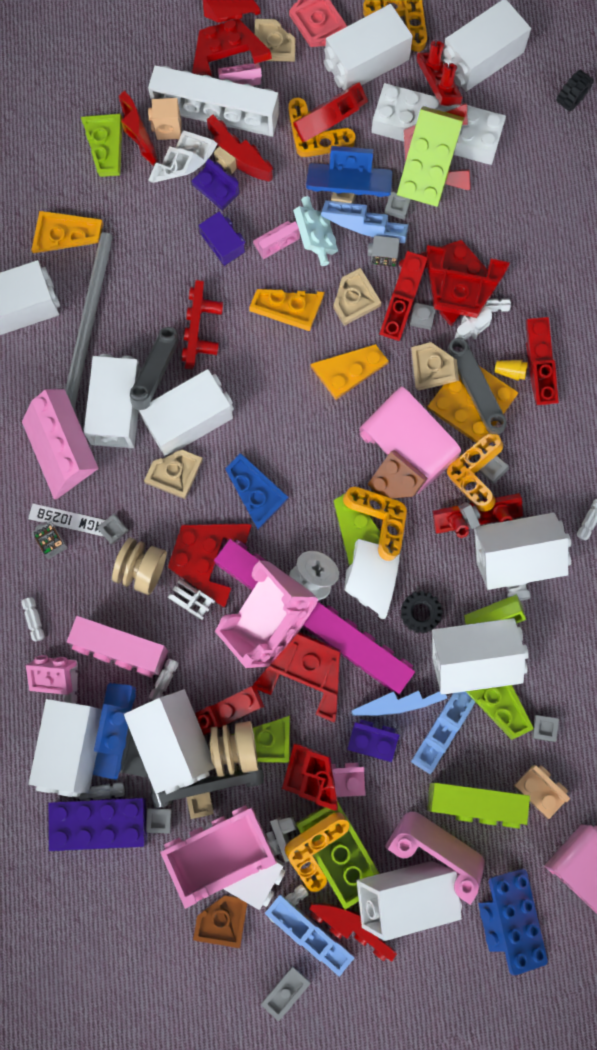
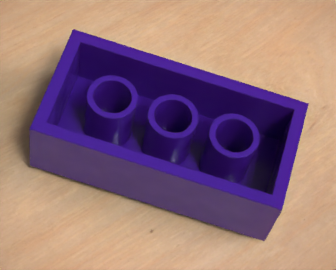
[48,798,147,851]

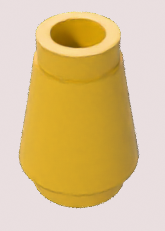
[495,359,528,381]

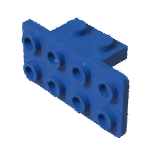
[306,146,392,197]
[93,683,136,779]
[478,869,548,975]

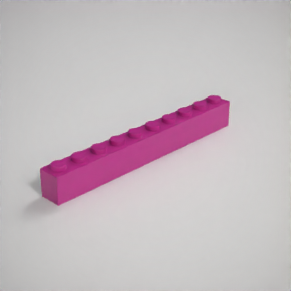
[214,539,415,696]

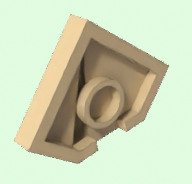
[255,19,296,62]
[333,268,382,326]
[411,342,459,391]
[144,450,203,500]

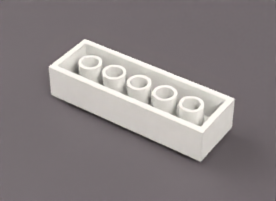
[148,65,279,137]
[371,83,506,165]

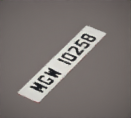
[28,504,105,537]

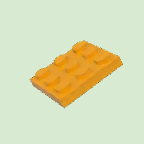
[427,365,518,443]

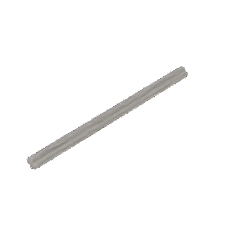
[65,232,113,409]

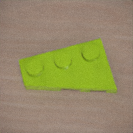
[81,114,123,177]
[333,494,380,566]
[465,685,534,740]
[231,716,290,763]

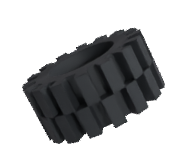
[556,69,594,112]
[400,591,443,634]

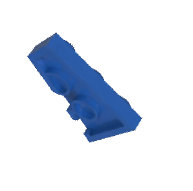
[225,453,289,530]

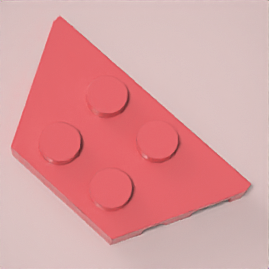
[289,0,348,47]

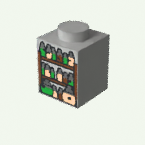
[367,236,400,267]
[32,522,68,559]

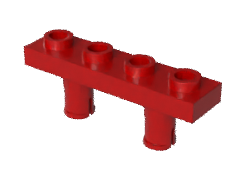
[416,41,462,107]
[181,280,223,370]
[432,493,523,538]

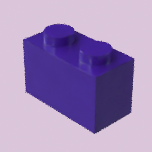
[198,211,245,266]

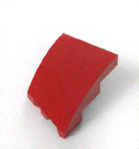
[203,0,261,23]
[119,90,158,167]
[282,744,338,811]

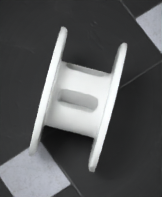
[289,551,339,600]

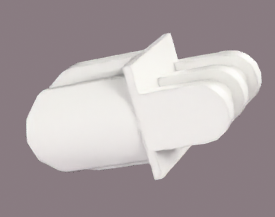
[455,307,492,340]
[167,579,215,620]

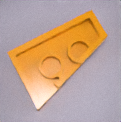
[31,211,103,253]
[249,289,325,331]
[310,344,388,400]

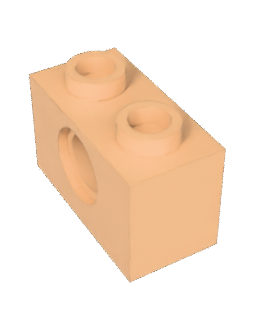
[148,98,182,140]

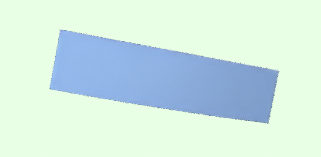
[321,200,408,244]
[351,691,447,716]
[411,691,475,774]
[265,894,355,977]

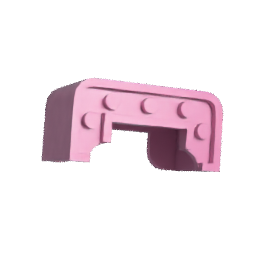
[160,805,277,909]
[544,825,597,914]

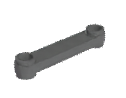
[130,327,179,410]
[448,338,507,435]
[151,763,264,808]

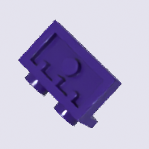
[191,158,240,211]
[347,719,400,763]

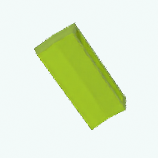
[464,594,526,625]

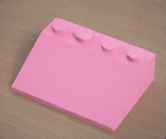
[22,389,99,499]

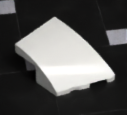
[148,130,218,183]
[344,539,400,619]

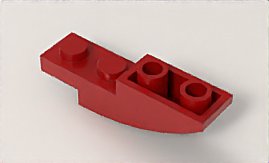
[293,82,368,142]
[207,114,273,182]
[379,251,428,341]
[526,317,559,406]
[195,685,265,736]
[309,903,397,962]

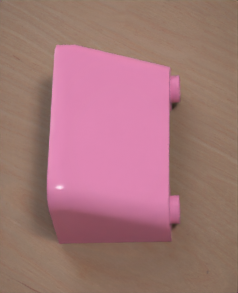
[359,387,461,494]
[215,561,318,668]
[384,812,485,905]

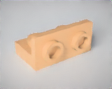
[514,765,571,819]

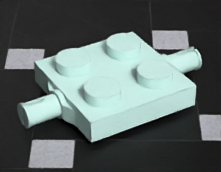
[293,196,338,266]

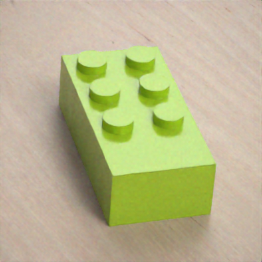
[397,106,464,207]
[427,783,530,829]
[296,801,379,909]

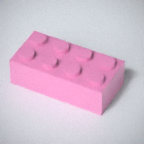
[67,616,169,678]

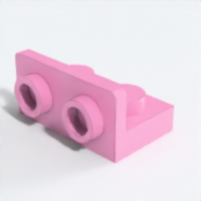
[217,63,262,86]
[253,221,300,260]
[26,655,77,695]
[331,763,365,797]

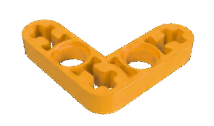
[363,0,427,52]
[288,98,355,157]
[447,433,503,511]
[343,487,407,561]
[284,812,349,892]

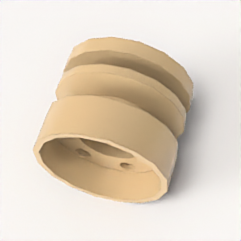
[112,537,167,595]
[210,721,258,777]

